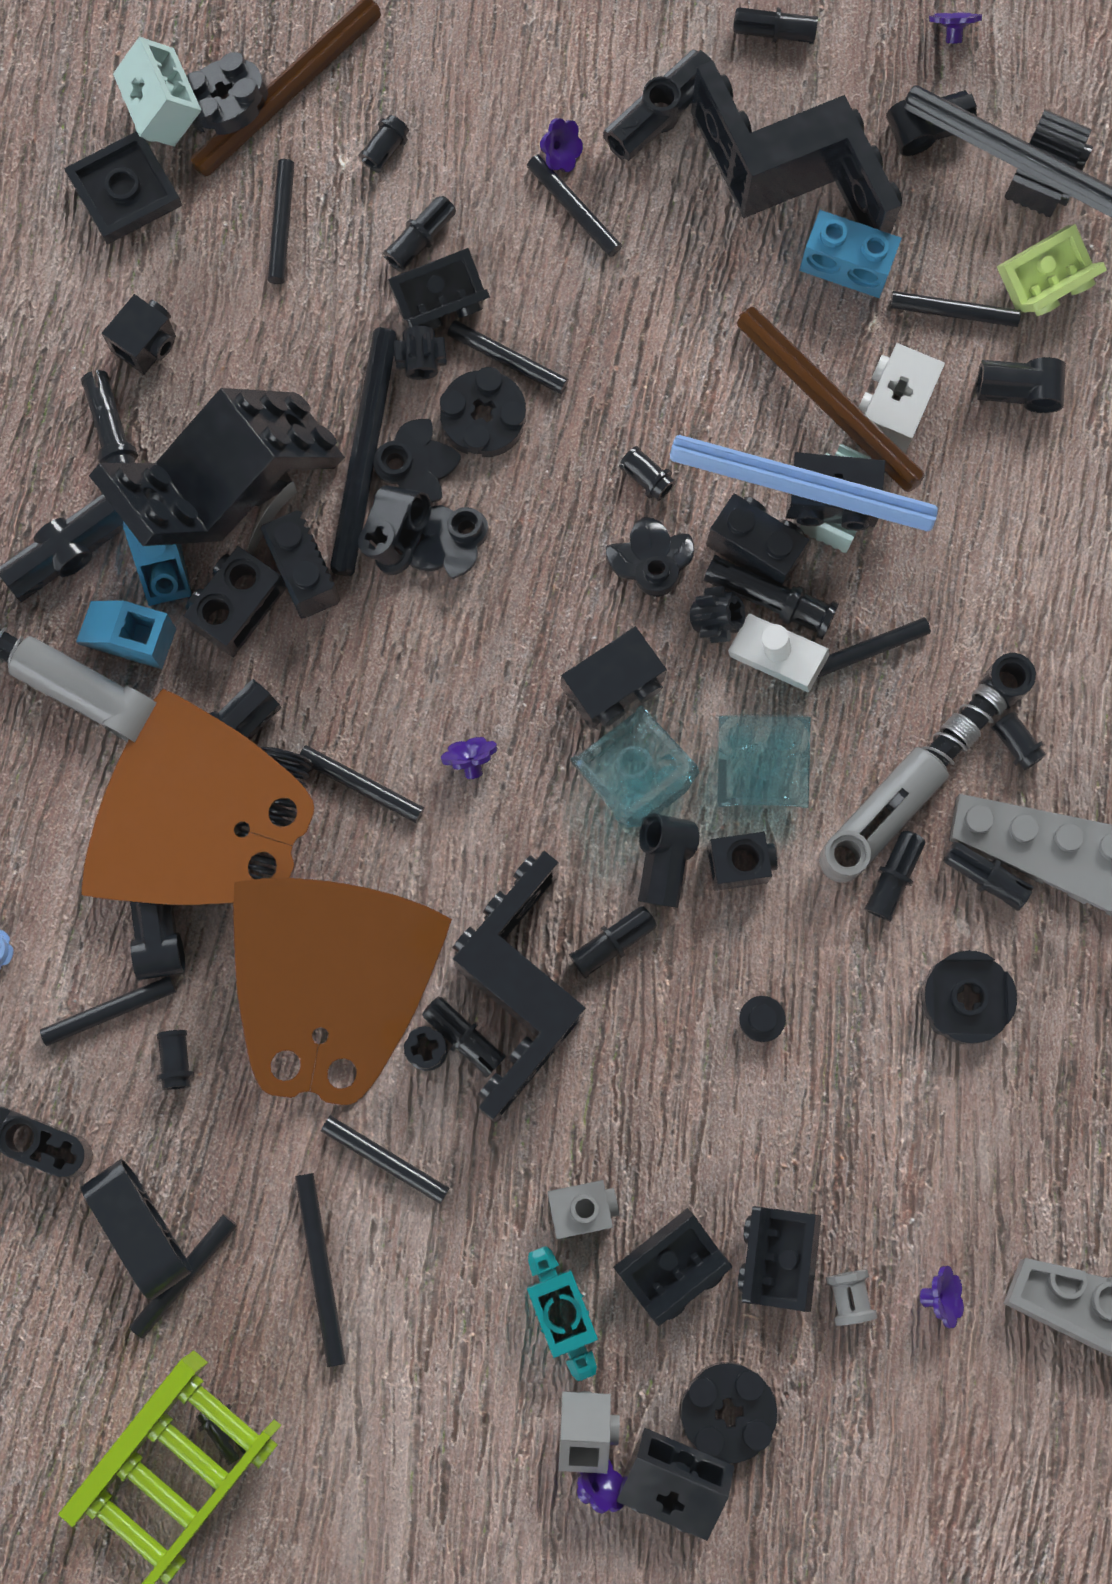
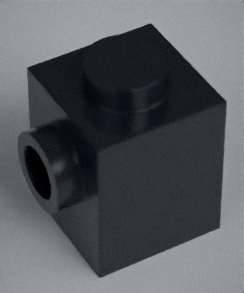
[101,294,176,375]

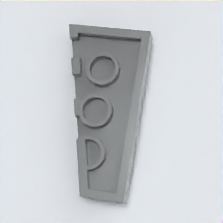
[949,794,1112,917]
[1003,1258,1112,1357]

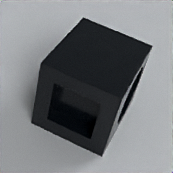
[707,831,778,891]

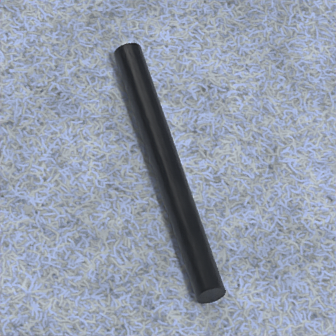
[295,1173,346,1367]

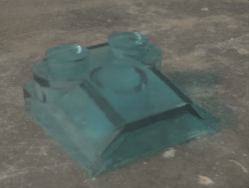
[571,705,699,828]
[716,714,811,808]

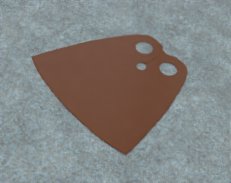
[81,688,315,905]
[233,878,452,1105]

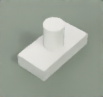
[728,613,829,693]

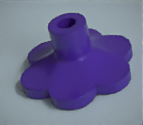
[929,12,982,44]
[540,118,583,172]
[441,737,498,779]
[920,1266,964,1328]
[577,1460,624,1514]

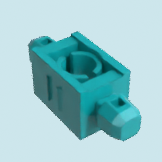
[527,1246,598,1382]

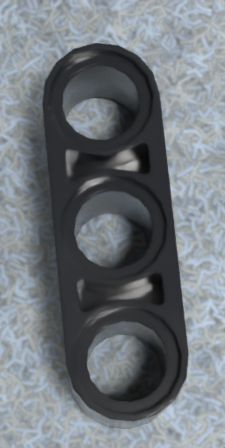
[80,1159,192,1301]

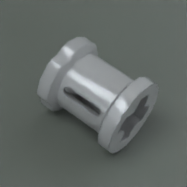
[826,1269,878,1326]

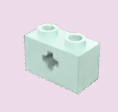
[113,36,202,147]

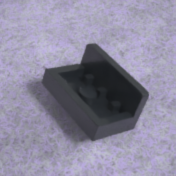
[387,248,490,329]
[738,1206,822,1312]
[613,1208,732,1326]

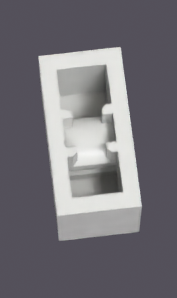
[858,343,945,453]

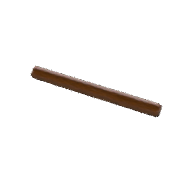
[190,0,381,177]
[737,307,925,492]

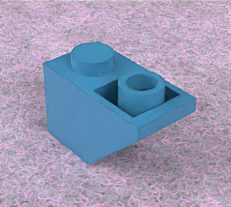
[123,521,192,606]
[76,601,177,670]

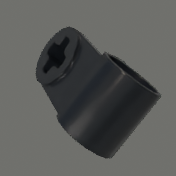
[358,485,431,575]

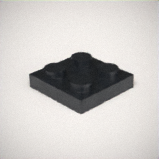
[64,131,182,245]

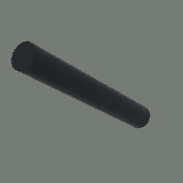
[527,154,622,257]
[268,159,295,284]
[890,291,1021,327]
[447,320,569,394]
[817,617,931,678]
[299,745,425,823]
[40,975,177,1046]
[321,1115,450,1204]
[129,1214,237,1339]

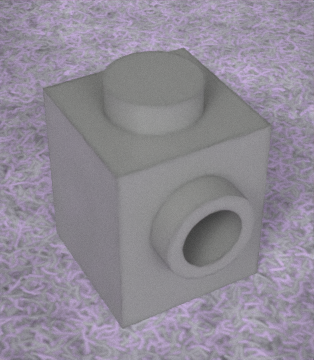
[547,1180,620,1239]
[559,1391,620,1474]

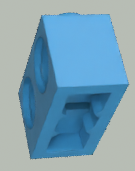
[799,210,902,299]

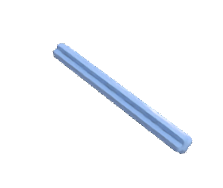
[670,435,938,531]

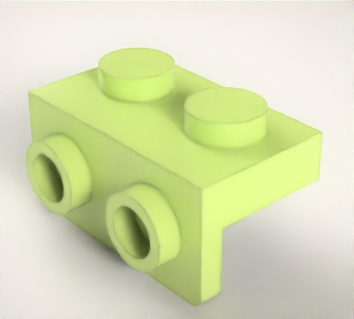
[997,224,1107,316]

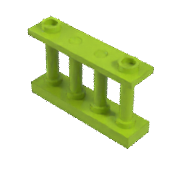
[58,1350,282,1584]

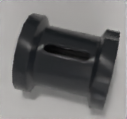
[404,1026,448,1071]

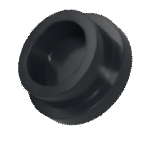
[739,996,786,1043]

